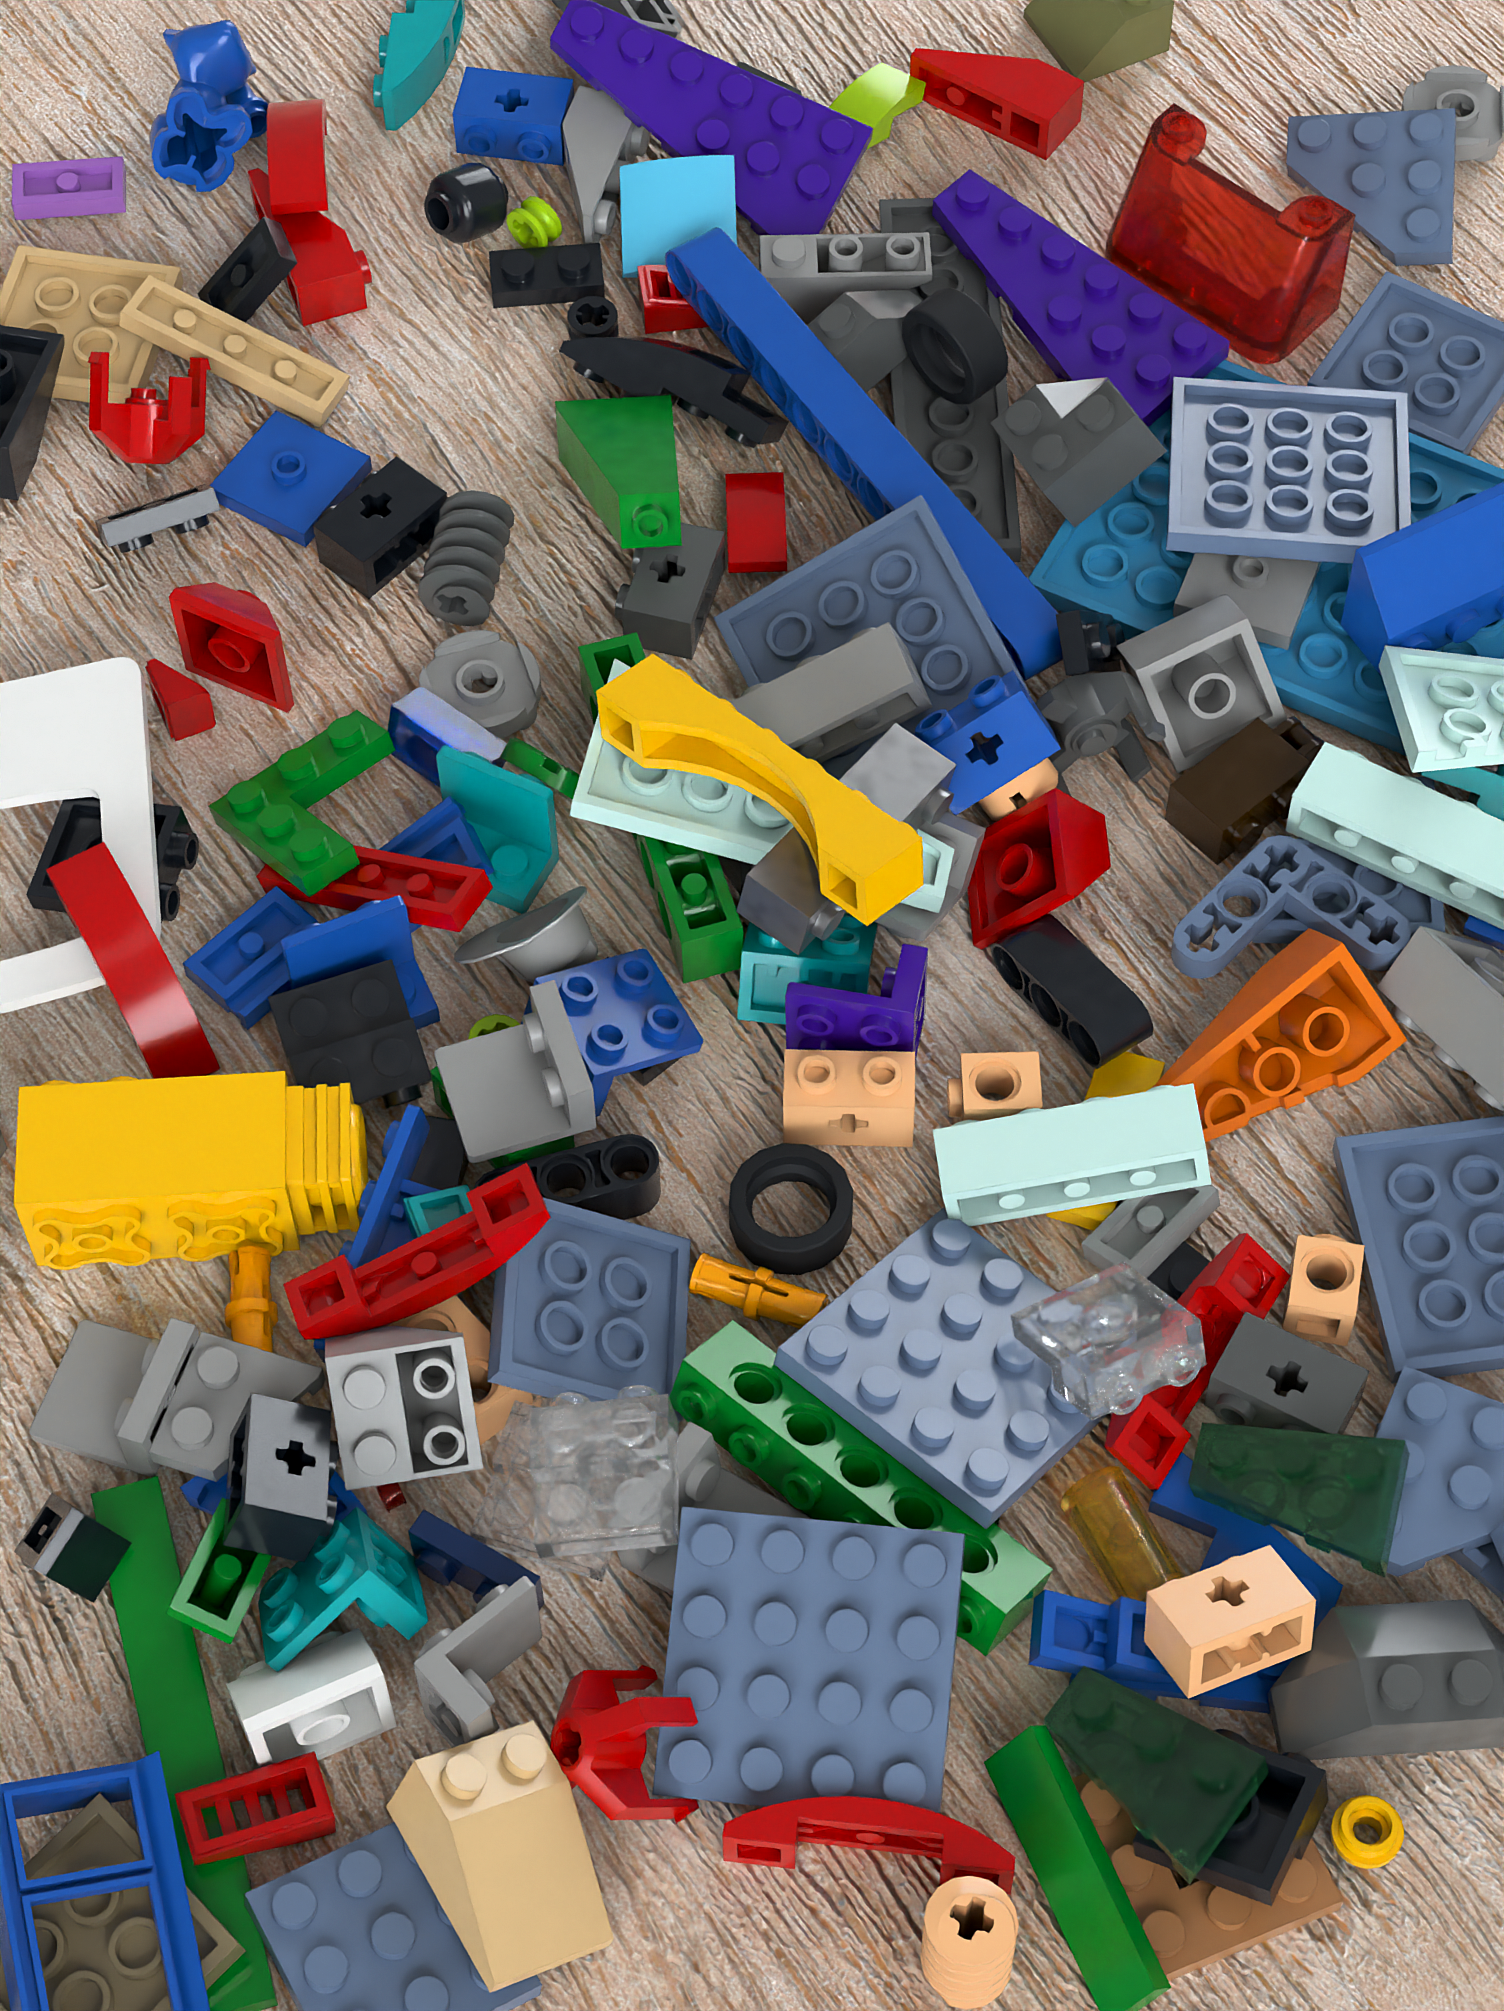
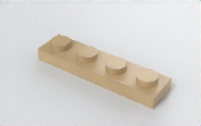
[119,274,350,428]

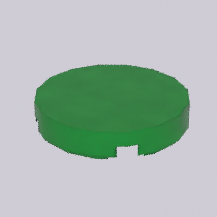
[499,737,580,802]

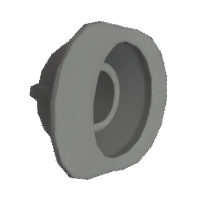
[454,886,598,983]

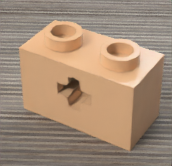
[783,1049,915,1147]
[1144,1545,1316,1699]

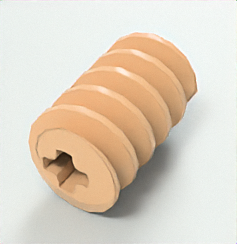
[920,1876,1019,2010]

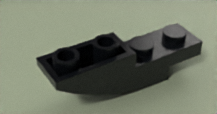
[559,336,789,448]

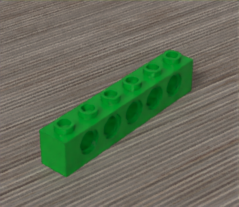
[578,632,743,984]
[667,1320,1053,1656]

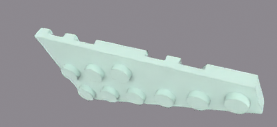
[1379,645,1504,773]

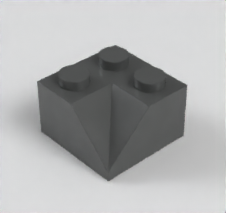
[991,377,1167,528]

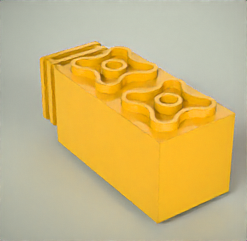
[14,1071,368,1270]

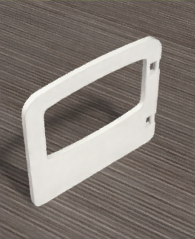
[0,657,161,1014]

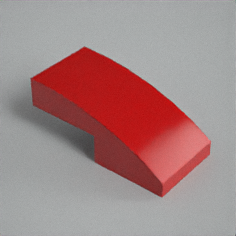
[725,472,788,573]

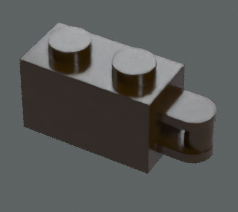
[1165,716,1324,865]

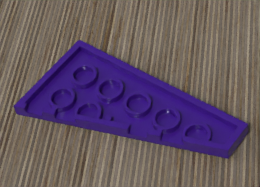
[550,0,873,237]
[932,169,1230,427]

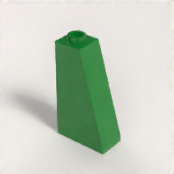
[555,395,682,549]

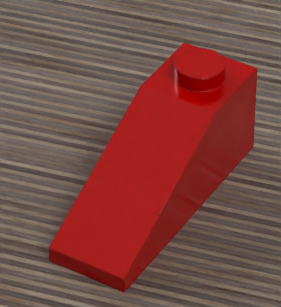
[910,48,1084,160]
[248,168,372,327]

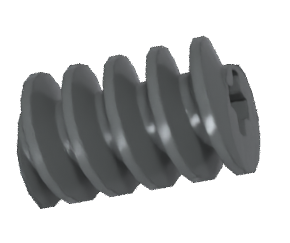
[418,490,515,626]

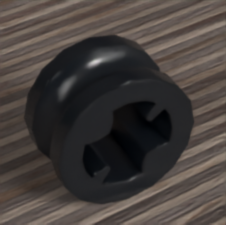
[567,296,619,340]

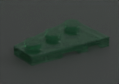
[1188,1422,1410,1577]
[1044,1666,1269,1884]

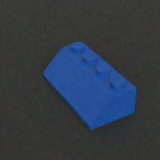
[1340,482,1504,676]

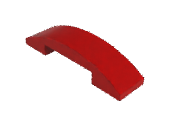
[267,99,328,215]
[46,842,220,1079]
[283,1163,551,1340]
[1104,1233,1291,1490]
[722,1796,1016,1895]

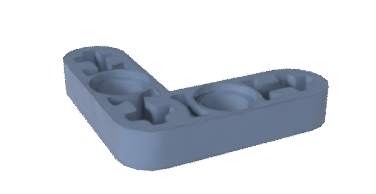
[1171,835,1411,979]

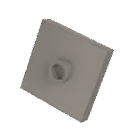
[1173,553,1322,650]

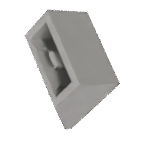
[325,1326,483,1491]

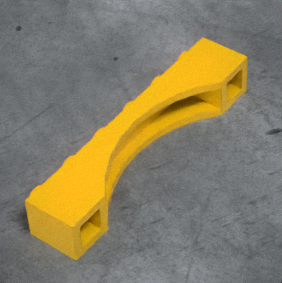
[596,654,924,926]

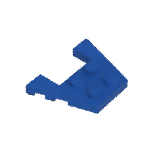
[1068,1452,1343,1714]

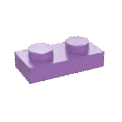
[12,156,126,220]

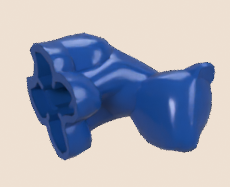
[149,20,257,192]

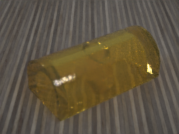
[1060,1466,1185,1602]

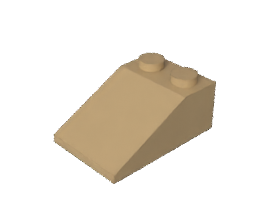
[386,1720,614,1993]

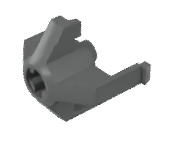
[1035,671,1166,797]

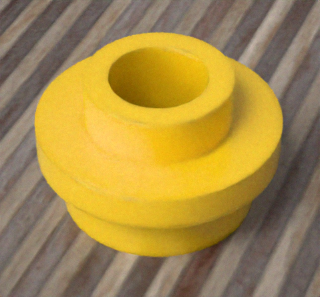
[1330,1795,1404,1869]

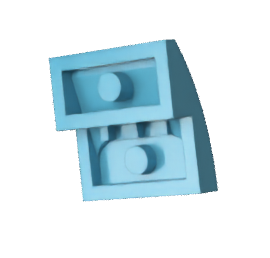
[619,155,737,278]

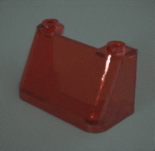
[1105,103,1356,364]

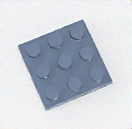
[1307,271,1504,455]
[487,1197,691,1429]
[244,1822,542,2011]

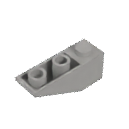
[562,86,650,244]
[759,232,932,324]

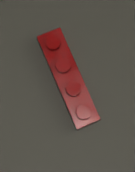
[256,845,493,933]

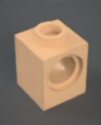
[947,1051,1043,1121]
[1281,1234,1365,1346]

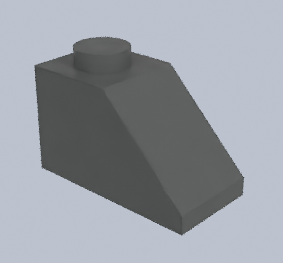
[807,289,922,393]

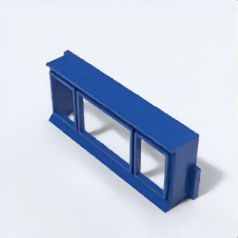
[0,1751,210,2011]

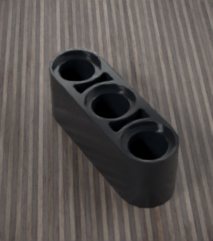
[991,913,1154,1069]
[474,1134,661,1220]

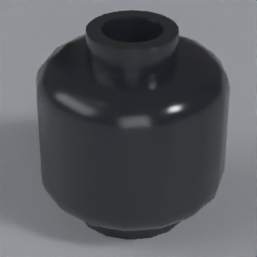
[424,163,508,243]

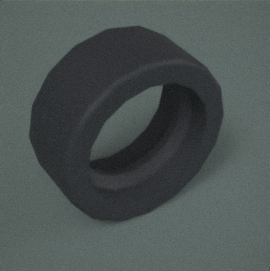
[902,288,1008,405]
[729,1143,853,1275]

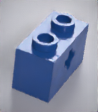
[452,66,574,166]
[913,670,1061,815]

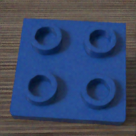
[281,895,440,1030]
[520,949,703,1117]

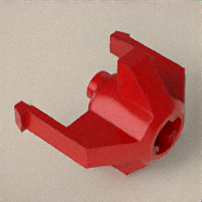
[87,351,211,464]
[550,1665,699,1824]

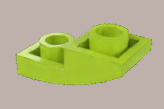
[828,62,926,150]

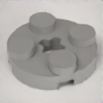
[1401,65,1504,162]
[419,630,542,746]

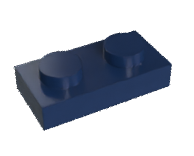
[408,1509,544,1611]

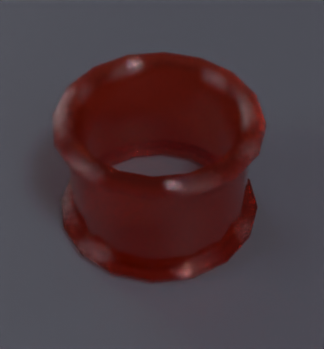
[376,1482,407,1513]

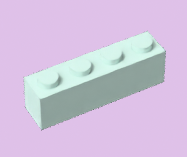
[1285,742,1504,930]
[933,1083,1211,1227]

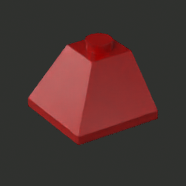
[169,582,294,713]
[968,788,1111,950]

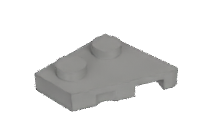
[149,1331,326,1482]

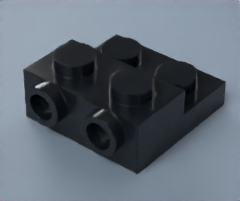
[26,797,199,924]
[267,959,432,1109]
[1133,1723,1329,1906]

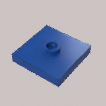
[209,410,372,547]

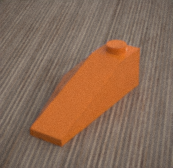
[1152,928,1407,1142]

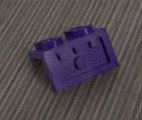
[785,944,928,1063]

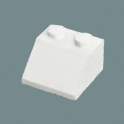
[226,1628,397,1768]

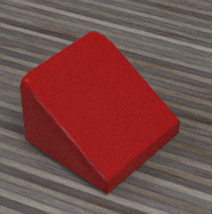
[145,658,216,742]

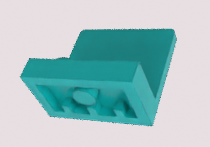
[436,745,559,914]
[737,913,878,1025]
[258,1507,429,1672]

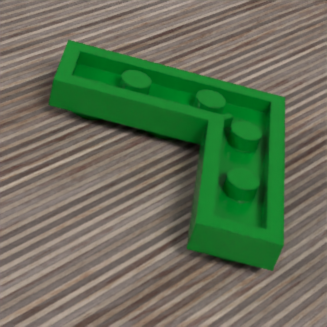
[208,710,396,897]

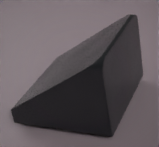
[410,1115,469,1190]

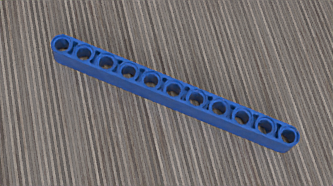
[665,227,1063,681]

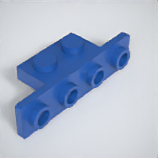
[312,1104,440,1363]

